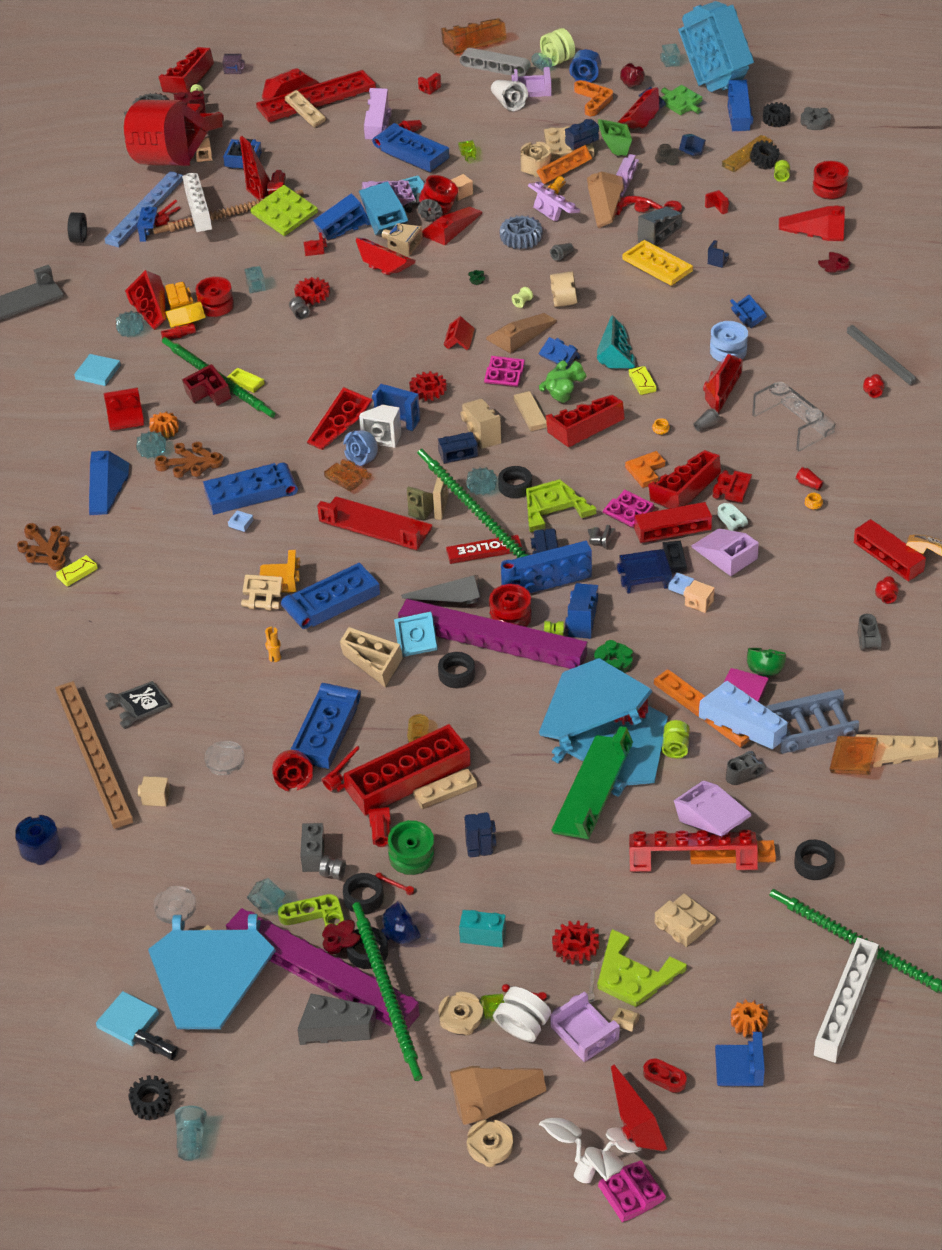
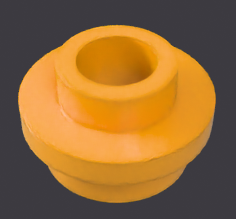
[652,418,670,434]
[804,493,823,509]

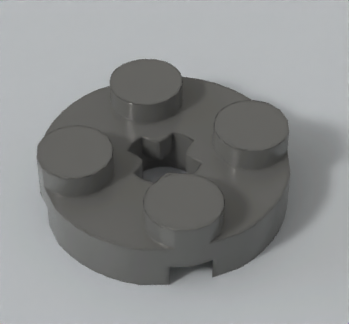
[800,107,831,130]

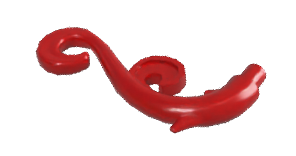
[615,195,682,215]

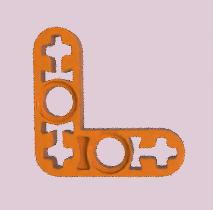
[574,80,613,116]

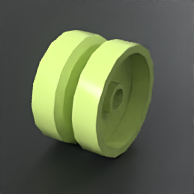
[540,28,575,66]

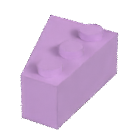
[364,88,392,139]

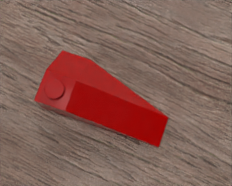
[240,136,270,201]
[779,205,845,241]
[422,206,482,245]
[125,270,166,329]
[611,1064,667,1151]

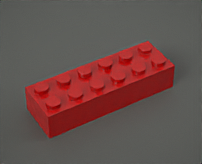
[343,724,471,816]

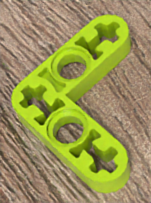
[278,894,345,948]

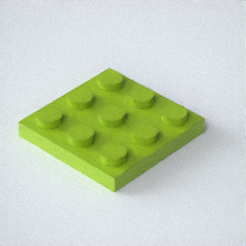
[251,185,318,237]

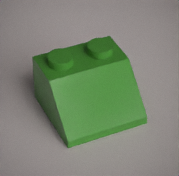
[598,119,632,156]

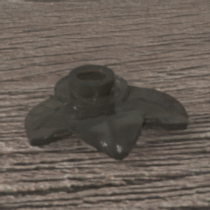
[655,144,684,165]

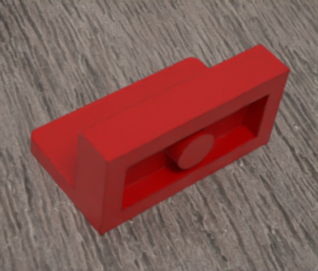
[444,316,475,350]

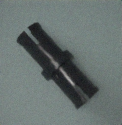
[133,1029,178,1060]

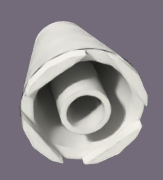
[491,80,528,111]

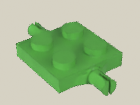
[661,85,702,115]

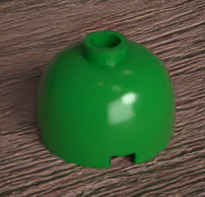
[747,647,786,678]

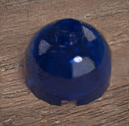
[381,901,422,945]

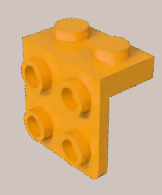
[260,550,300,592]

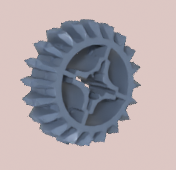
[499,215,543,249]

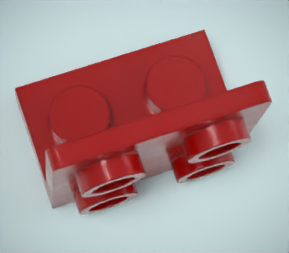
[104,388,144,431]

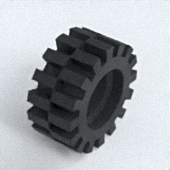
[763,102,791,127]
[750,140,780,169]
[128,1075,172,1121]

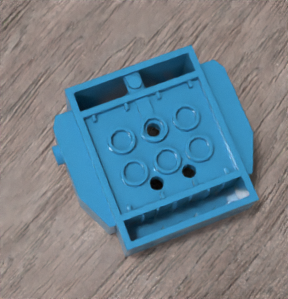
[678,1,754,92]

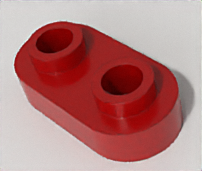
[643,1058,687,1093]

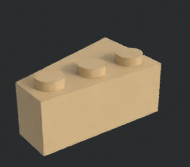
[460,399,501,449]
[340,627,403,688]

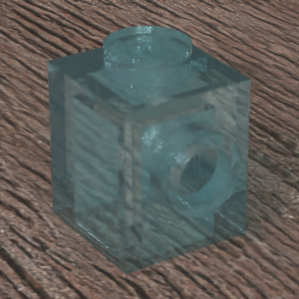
[660,43,680,67]
[244,266,266,293]
[247,878,286,915]

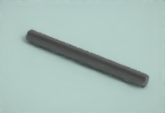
[847,325,917,385]

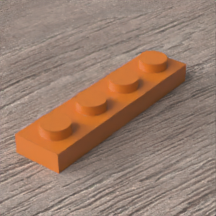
[536,145,593,184]
[689,840,776,864]

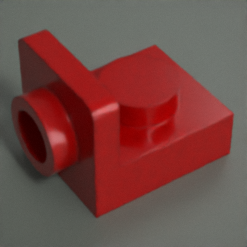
[303,232,327,256]

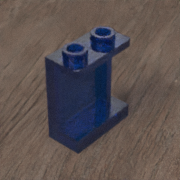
[617,549,672,594]

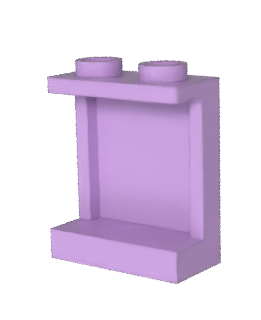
[511,67,551,97]
[550,992,620,1062]

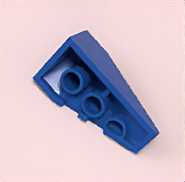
[89,451,130,515]

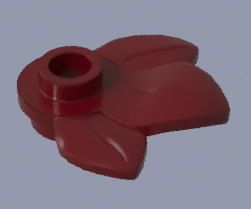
[818,252,851,273]
[322,920,361,954]

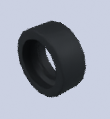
[67,212,87,243]
[498,466,532,498]
[438,652,475,688]
[794,839,836,880]
[343,873,384,914]
[346,927,388,969]

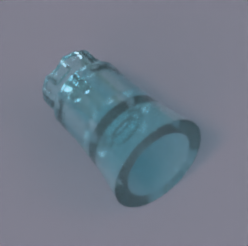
[174,1106,207,1161]

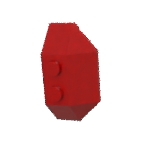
[262,68,319,100]
[617,87,659,129]
[356,238,416,275]
[703,354,743,414]

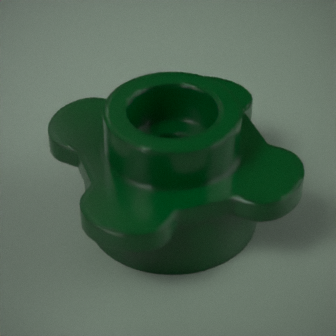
[468,270,485,285]

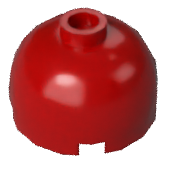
[272,750,313,791]

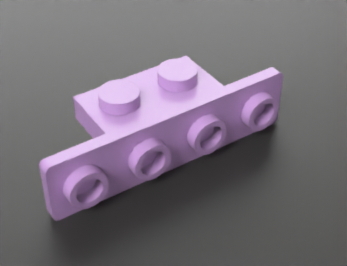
[616,154,639,197]
[528,181,580,221]

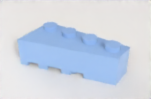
[699,681,788,749]

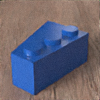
[727,79,753,131]
[313,193,371,240]
[565,583,598,639]

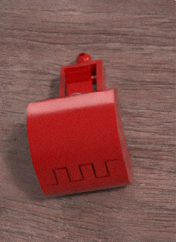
[124,100,224,166]

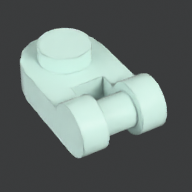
[717,503,748,531]

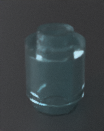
[531,53,552,72]

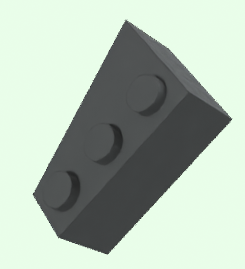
[637,207,682,246]
[297,993,377,1045]

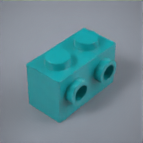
[459,910,506,948]

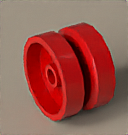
[812,161,849,199]
[419,175,458,214]
[195,276,234,317]
[489,584,532,627]

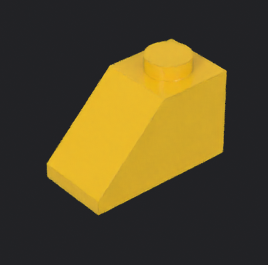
[166,302,206,328]

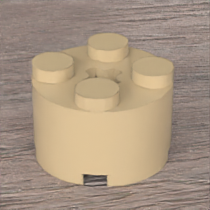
[520,142,552,177]
[550,271,578,307]

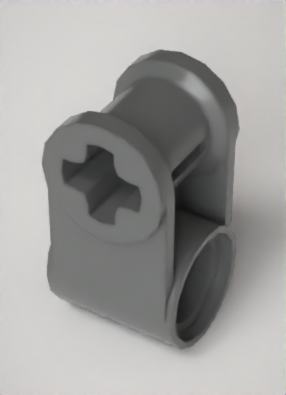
[857,613,881,650]
[726,751,766,785]

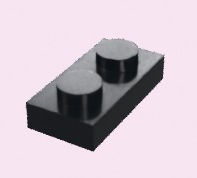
[662,540,687,573]

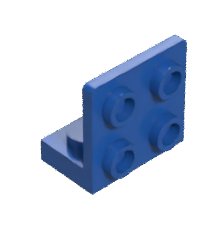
[715,1032,765,1086]

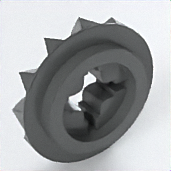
[418,199,443,222]

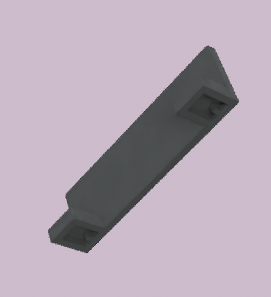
[0,264,64,320]

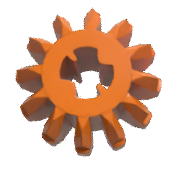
[149,411,179,440]
[731,999,769,1038]

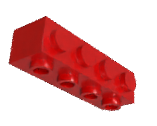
[634,502,712,543]
[853,519,926,582]

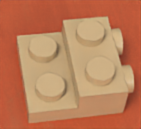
[655,893,716,947]

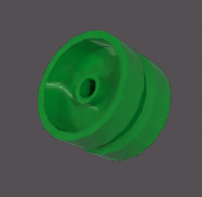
[388,820,434,875]

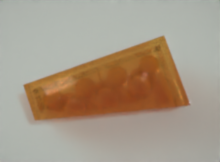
[441,18,507,55]

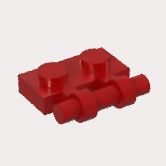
[712,470,752,503]

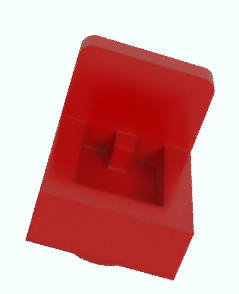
[418,72,441,95]
[705,190,729,214]

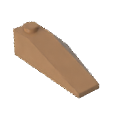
[587,171,624,228]
[486,313,557,354]
[450,1066,546,1125]

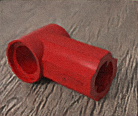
[267,170,286,196]
[369,807,391,847]

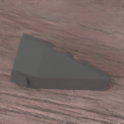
[401,575,482,605]

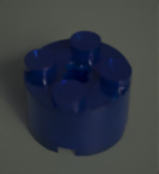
[15,815,61,865]

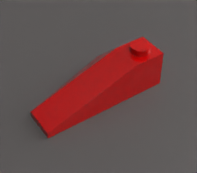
[307,387,373,450]

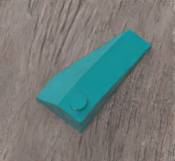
[597,315,636,368]

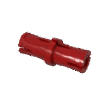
[161,323,196,340]

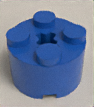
[569,49,602,83]

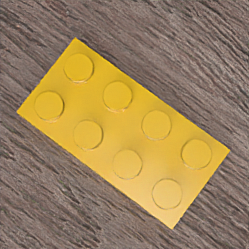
[622,240,693,286]

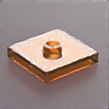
[829,736,879,775]

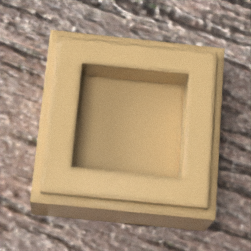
[611,1008,640,1031]

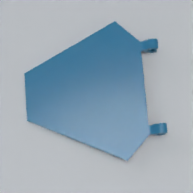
[539,658,652,751]
[552,705,668,797]
[148,914,276,1029]

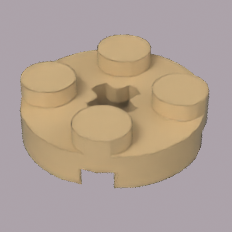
[438,992,483,1035]
[467,1120,514,1167]

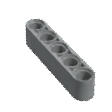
[459,48,531,76]

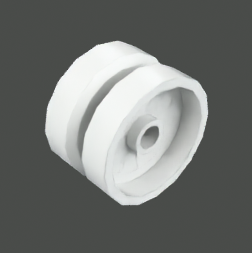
[493,987,552,1042]

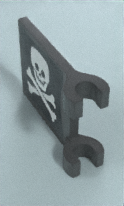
[105,681,171,729]

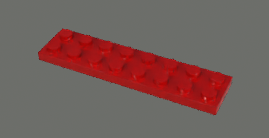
[256,70,376,122]

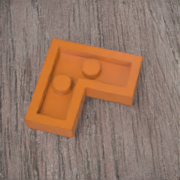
[625,451,665,488]

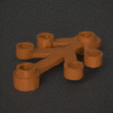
[154,442,224,478]
[17,523,70,570]

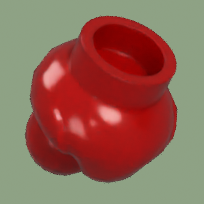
[863,374,885,398]
[875,576,899,604]

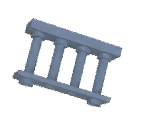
[766,689,859,754]

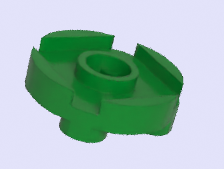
[594,640,633,673]

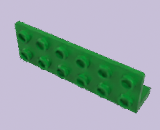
[551,726,633,839]

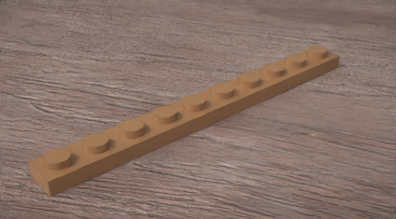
[55,681,133,829]

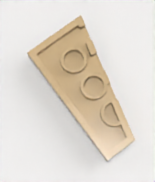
[855,734,939,770]

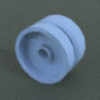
[710,321,748,362]

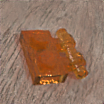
[324,459,371,492]

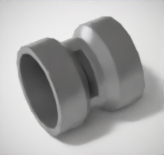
[289,297,310,320]
[319,855,346,880]

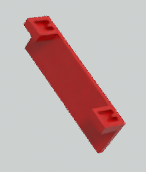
[317,496,433,550]
[629,829,758,871]

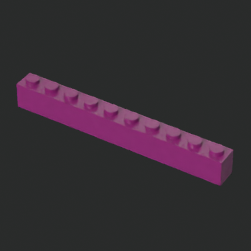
[398,599,587,669]
[226,908,420,1030]

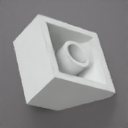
[359,405,401,448]

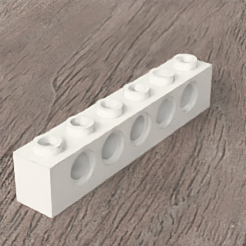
[182,173,212,232]
[814,937,879,1063]

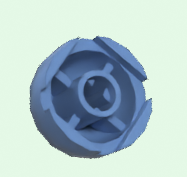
[343,430,378,466]

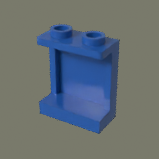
[372,384,420,431]

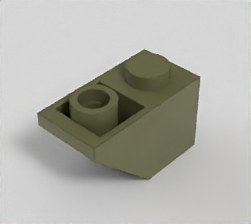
[407,486,434,521]

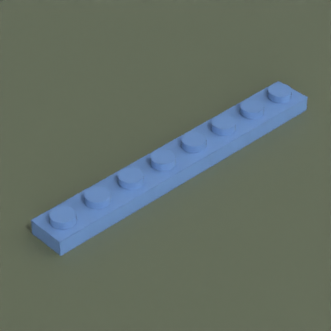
[105,171,183,247]

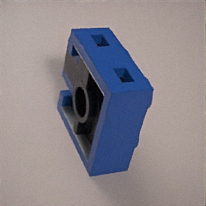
[223,139,262,168]

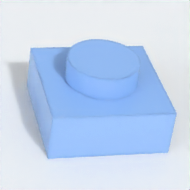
[228,510,254,532]
[668,573,694,595]

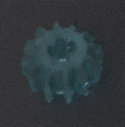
[116,311,144,337]
[136,430,166,459]
[466,467,497,496]

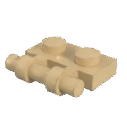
[241,575,283,611]

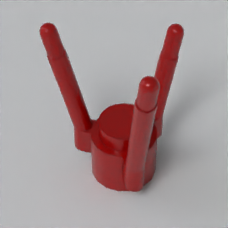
[154,200,187,227]
[322,746,360,792]

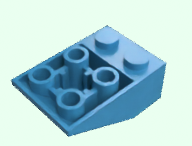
[358,181,408,235]

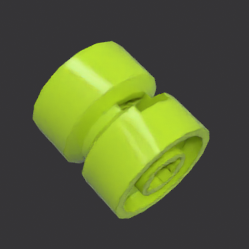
[662,720,690,759]

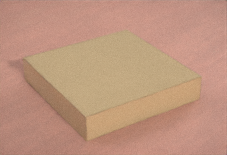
[433,468,449,520]

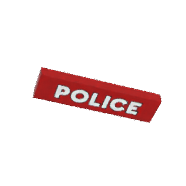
[446,535,522,564]

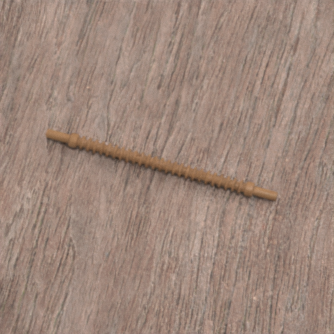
[153,190,304,235]

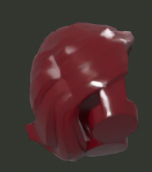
[620,63,645,87]

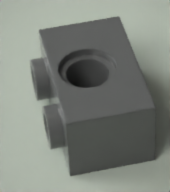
[300,823,325,872]

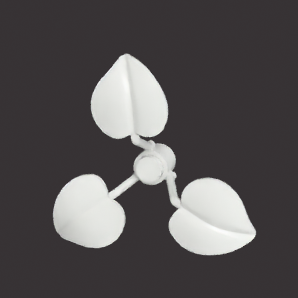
[539,1118,643,1183]

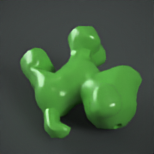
[539,360,587,403]

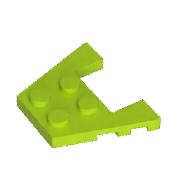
[526,479,596,533]
[597,929,687,1007]

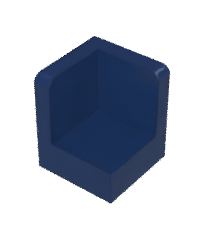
[679,134,706,156]
[707,240,729,268]

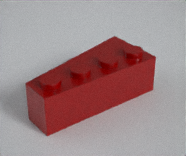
[158,47,214,93]
[546,395,625,447]
[648,450,721,508]

